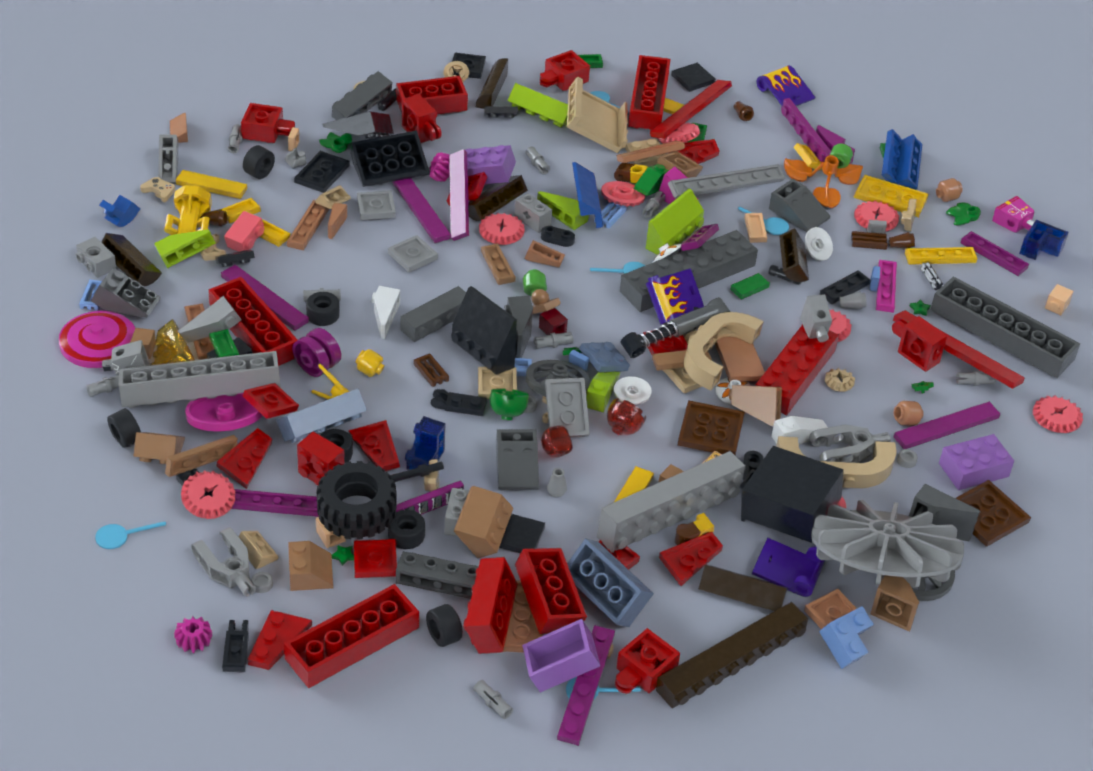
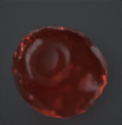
[541,425,573,458]

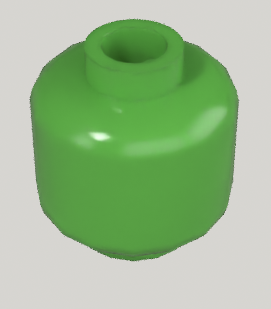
[830,144,853,168]
[523,269,547,296]

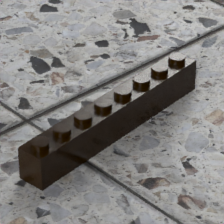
[656,602,808,709]

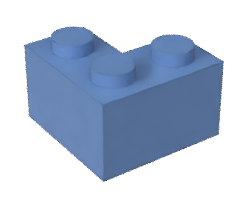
[819,606,874,669]

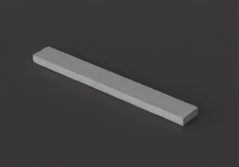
[668,164,785,199]

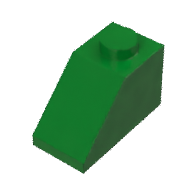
[634,164,669,196]

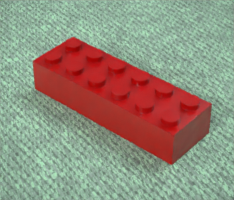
[628,55,671,130]
[208,277,298,366]
[756,324,839,416]
[284,584,419,688]

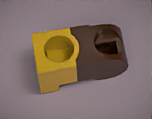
[614,163,648,183]
[675,512,714,545]

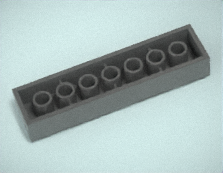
[620,230,758,312]
[930,276,1081,378]

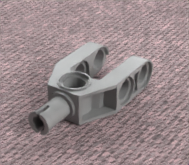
[809,425,891,463]
[191,527,256,597]

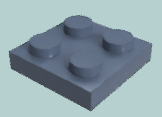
[579,342,630,372]

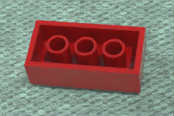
[396,76,468,114]
[515,548,587,634]
[464,557,518,654]

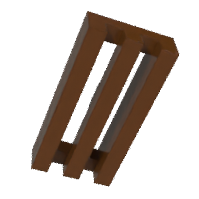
[851,231,888,250]
[414,353,449,387]

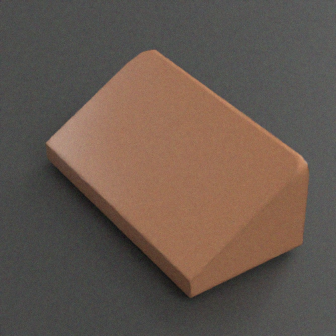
[170,113,188,143]

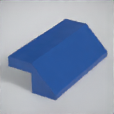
[881,129,923,190]
[572,162,603,228]

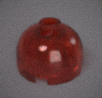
[607,398,647,435]

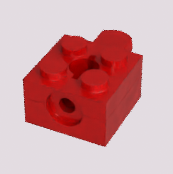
[540,50,590,91]
[402,94,442,143]
[241,103,295,143]
[892,316,947,372]
[297,431,345,485]
[615,628,680,694]

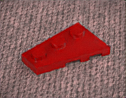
[670,139,720,164]
[348,420,400,471]
[216,428,273,489]
[659,531,723,586]
[247,610,312,670]

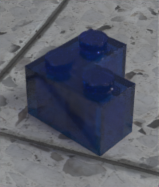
[1019,220,1069,260]
[405,416,446,470]

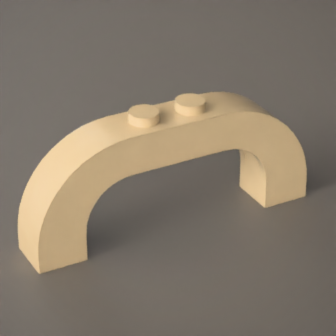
[684,312,764,391]
[776,436,896,488]

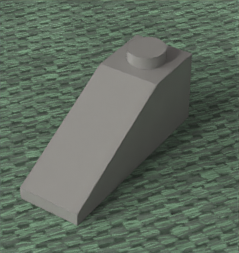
[158,135,179,184]
[178,296,242,343]

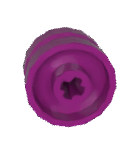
[293,328,342,377]

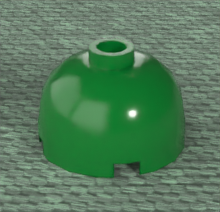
[490,388,529,420]

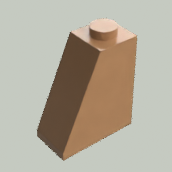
[729,385,782,426]

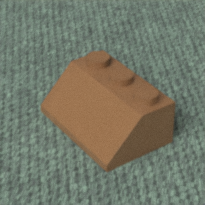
[454,486,513,559]

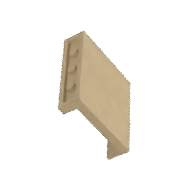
[567,77,628,153]

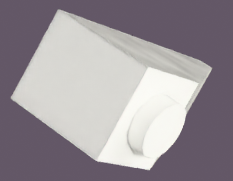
[371,286,400,339]
[771,416,828,445]

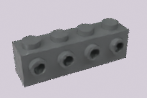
[332,71,393,120]
[400,286,466,342]
[396,551,479,599]

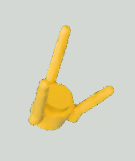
[311,364,350,400]

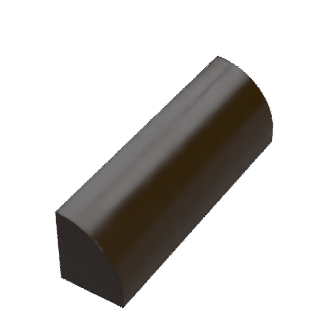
[475,58,508,109]
[468,175,528,221]
[779,228,809,282]
[101,233,162,287]
[698,564,788,611]

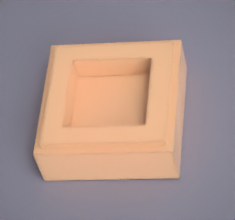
[288,127,300,151]

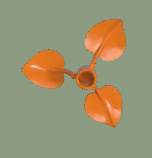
[784,155,863,208]

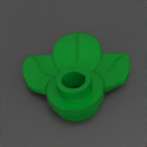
[319,132,352,153]
[946,202,981,225]

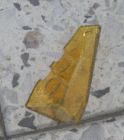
[150,319,195,366]

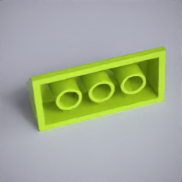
[507,83,568,128]
[645,189,704,255]

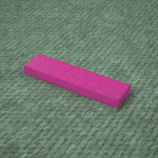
[876,260,897,313]

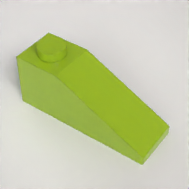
[537,191,589,230]
[154,229,216,268]
[586,372,620,413]

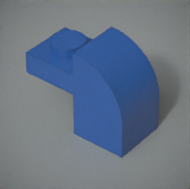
[99,195,141,227]

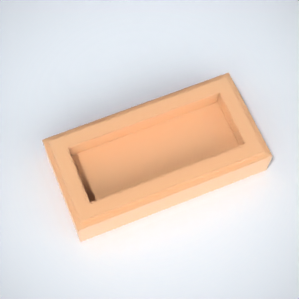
[744,213,767,243]

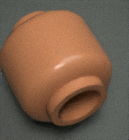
[936,178,963,202]
[893,401,924,426]

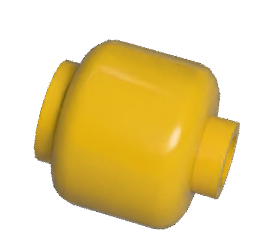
[355,349,385,377]

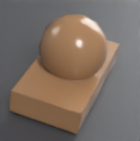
[531,289,561,314]

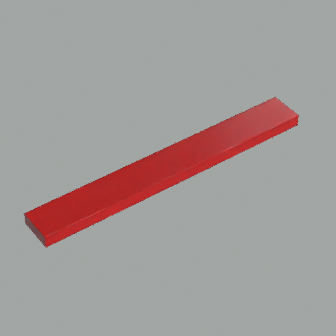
[650,80,732,139]
[893,310,1025,389]

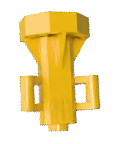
[164,185,212,235]

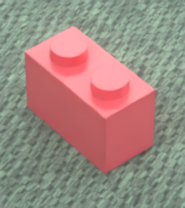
[224,211,265,252]

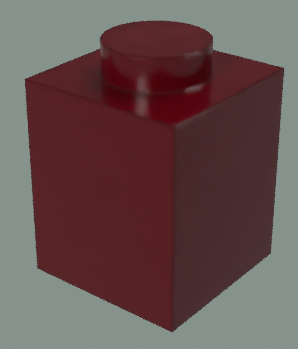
[539,308,568,335]

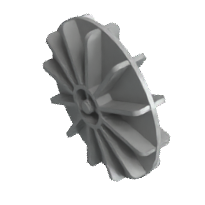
[812,500,964,588]

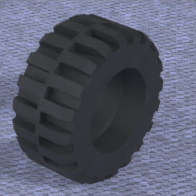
[316,461,397,540]

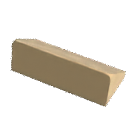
[315,185,351,209]
[239,531,279,569]

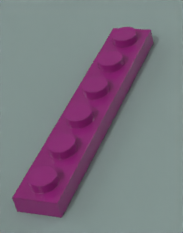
[781,98,831,162]
[557,625,615,746]

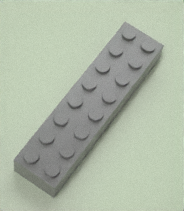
[119,351,281,408]
[597,451,745,553]

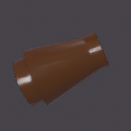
[734,101,754,121]
[200,209,227,227]
[889,232,915,249]

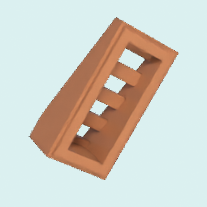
[328,203,347,239]
[524,240,565,267]

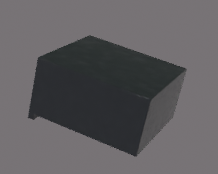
[740,446,844,543]

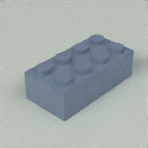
[276,388,367,443]
[567,538,654,627]

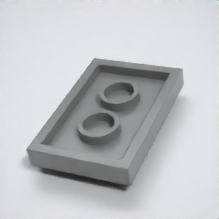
[545,378,590,438]

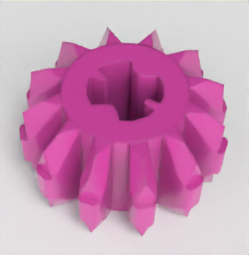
[429,152,450,182]
[174,616,213,654]

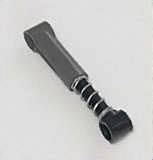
[620,297,731,358]

